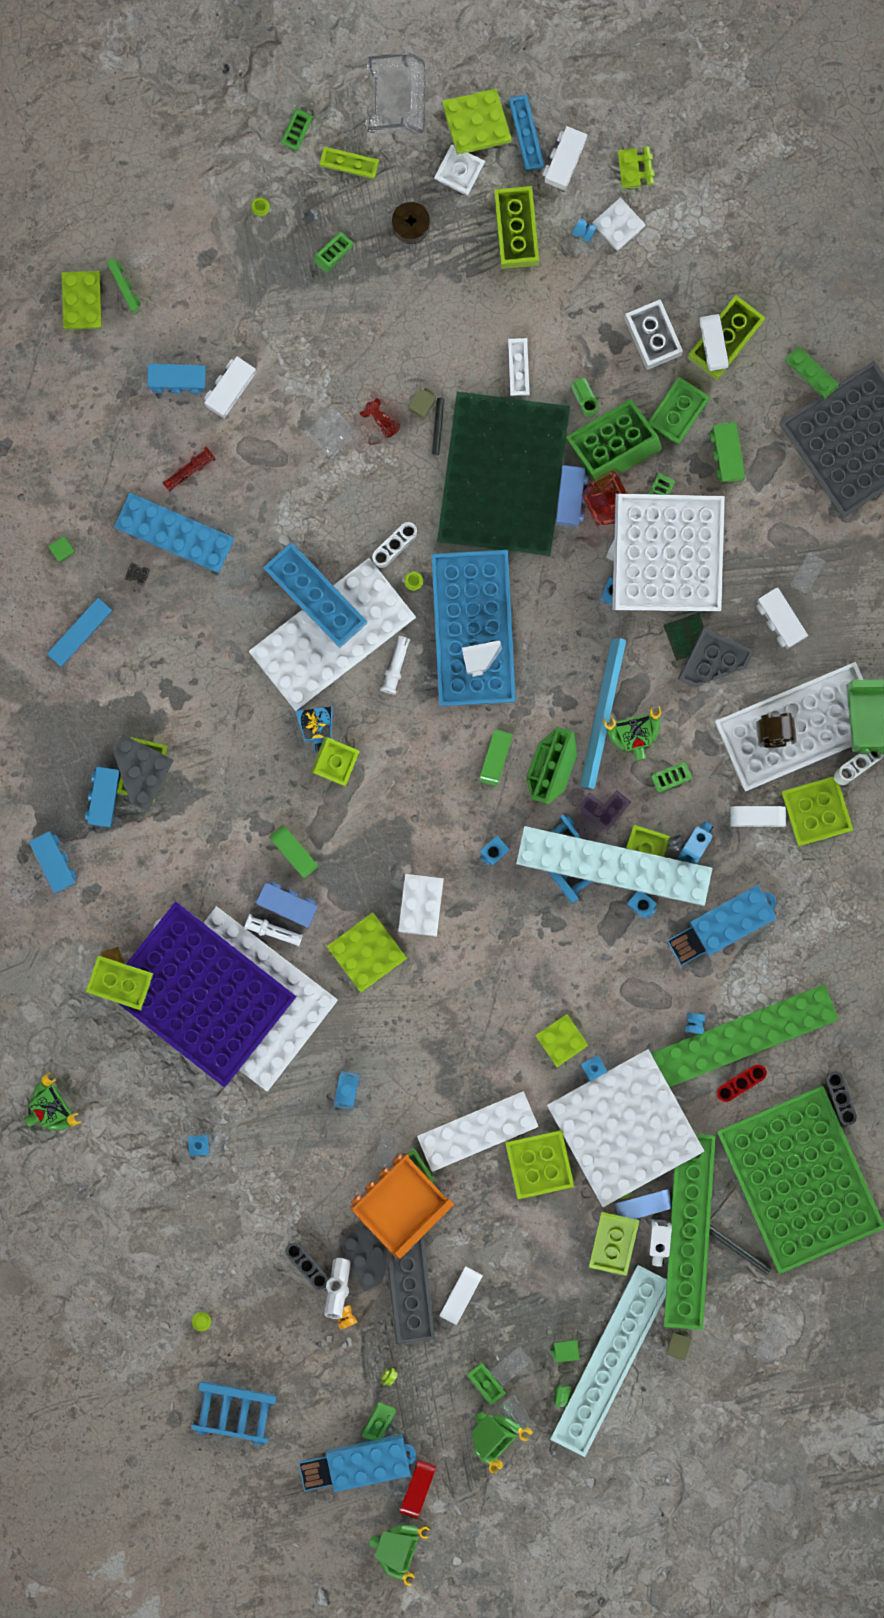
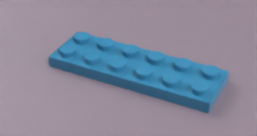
[114,493,234,573]
[263,542,368,648]

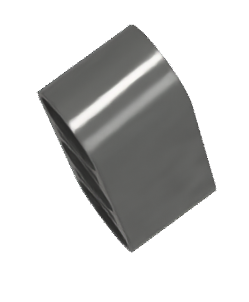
[825,1071,857,1126]
[285,1242,329,1290]

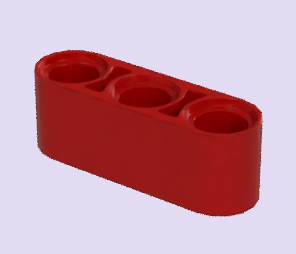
[716,1064,767,1102]
[399,1459,437,1520]

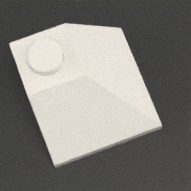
[462,640,502,677]

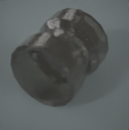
[125,562,150,586]

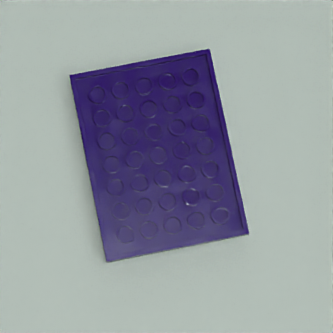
[116,901,297,1088]

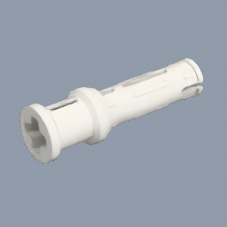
[380,636,410,695]
[244,914,303,946]

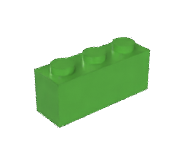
[710,422,745,484]

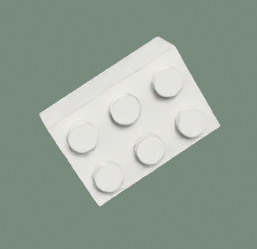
[624,299,683,370]
[398,874,444,937]

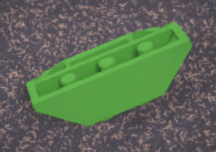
[526,727,577,804]

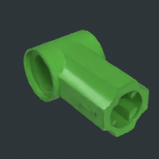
[570,378,598,418]

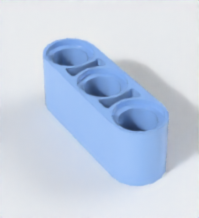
[614,1189,672,1219]

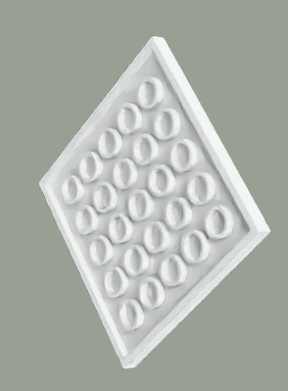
[612,494,725,611]
[547,1049,705,1207]

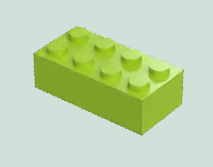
[494,186,539,269]
[688,295,766,381]

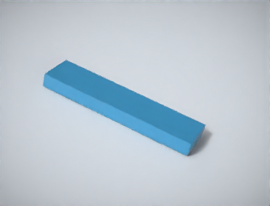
[508,94,544,172]
[47,598,112,668]

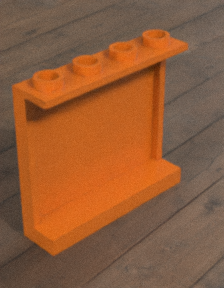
[349,1154,455,1259]

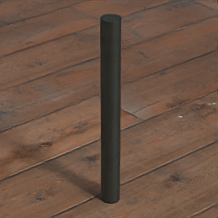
[709,1225,771,1275]

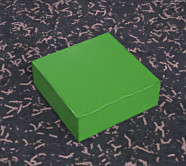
[48,536,75,563]

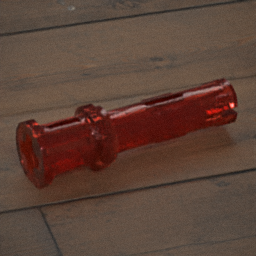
[162,446,216,492]

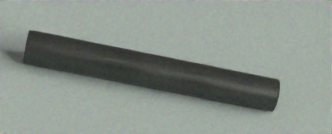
[432,398,444,455]

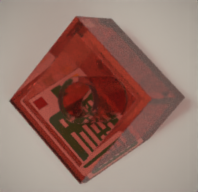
[582,470,627,526]

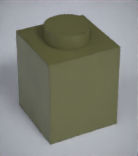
[408,388,436,420]
[665,1330,692,1361]

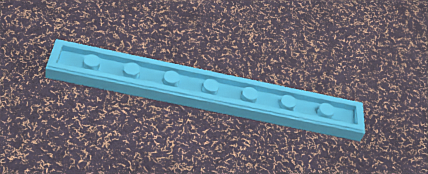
[580,638,626,789]

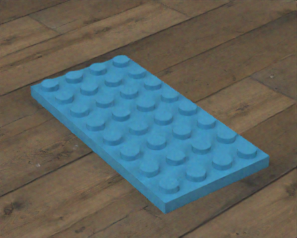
[432,550,516,707]

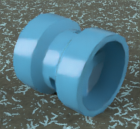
[572,218,597,243]
[685,1013,706,1034]

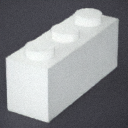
[543,126,588,191]
[204,357,257,419]
[756,587,808,650]

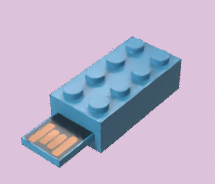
[667,885,777,966]
[298,1433,416,1492]

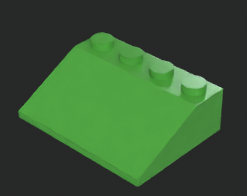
[566,399,662,482]

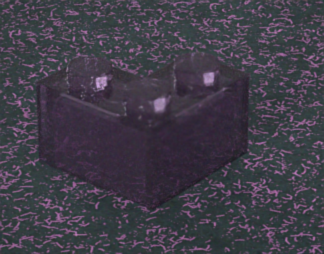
[577,790,631,833]

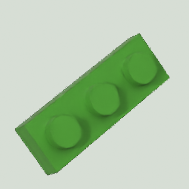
[106,258,141,315]
[785,347,839,399]

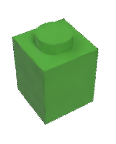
[550,1339,580,1363]

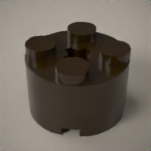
[392,202,430,244]
[756,713,797,748]

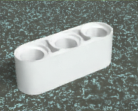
[699,314,728,371]
[372,522,417,568]
[834,751,884,785]
[730,806,786,827]
[439,1266,483,1325]

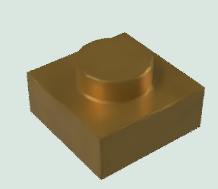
[100,947,124,964]

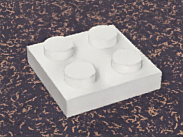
[434,144,485,196]
[592,197,646,252]

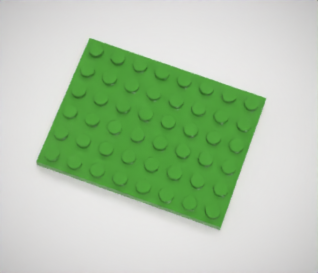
[716,1085,884,1274]

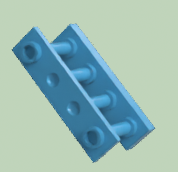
[547,815,593,904]
[191,1381,277,1446]

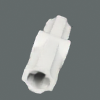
[324,1258,351,1319]

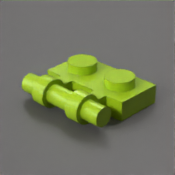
[617,146,655,189]

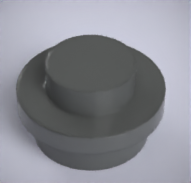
[302,209,320,225]
[667,834,686,851]

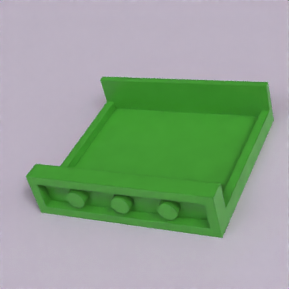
[846,679,884,754]

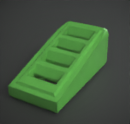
[281,108,314,151]
[314,232,354,273]
[649,473,676,495]
[650,761,693,794]
[554,1384,572,1407]

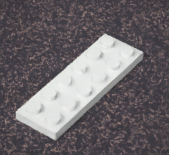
[417,1091,539,1172]

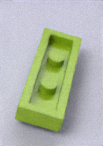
[319,146,379,180]

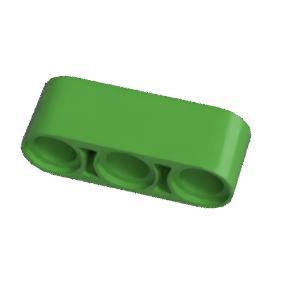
[479,729,513,787]
[269,825,319,879]

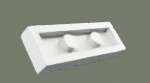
[508,338,530,397]

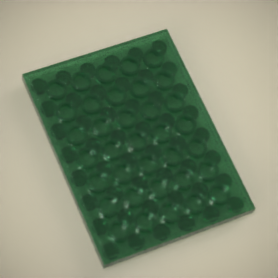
[437,391,570,557]

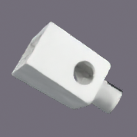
[649,1219,672,1266]

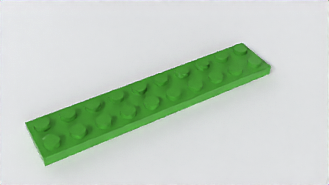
[651,984,839,1087]
[664,1134,716,1330]

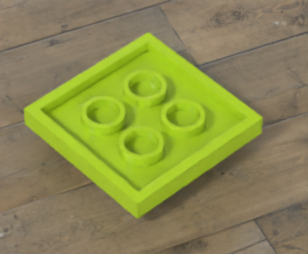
[441,88,512,155]
[781,776,853,847]
[327,912,407,993]
[505,1130,574,1199]

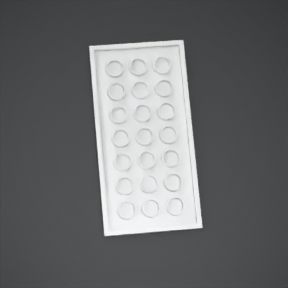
[249,558,416,711]
[715,662,863,792]

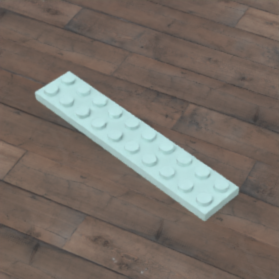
[516,826,712,906]
[550,1265,667,1457]

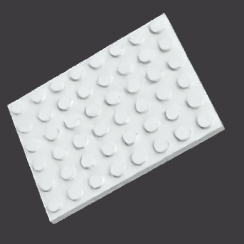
[204,906,338,1092]

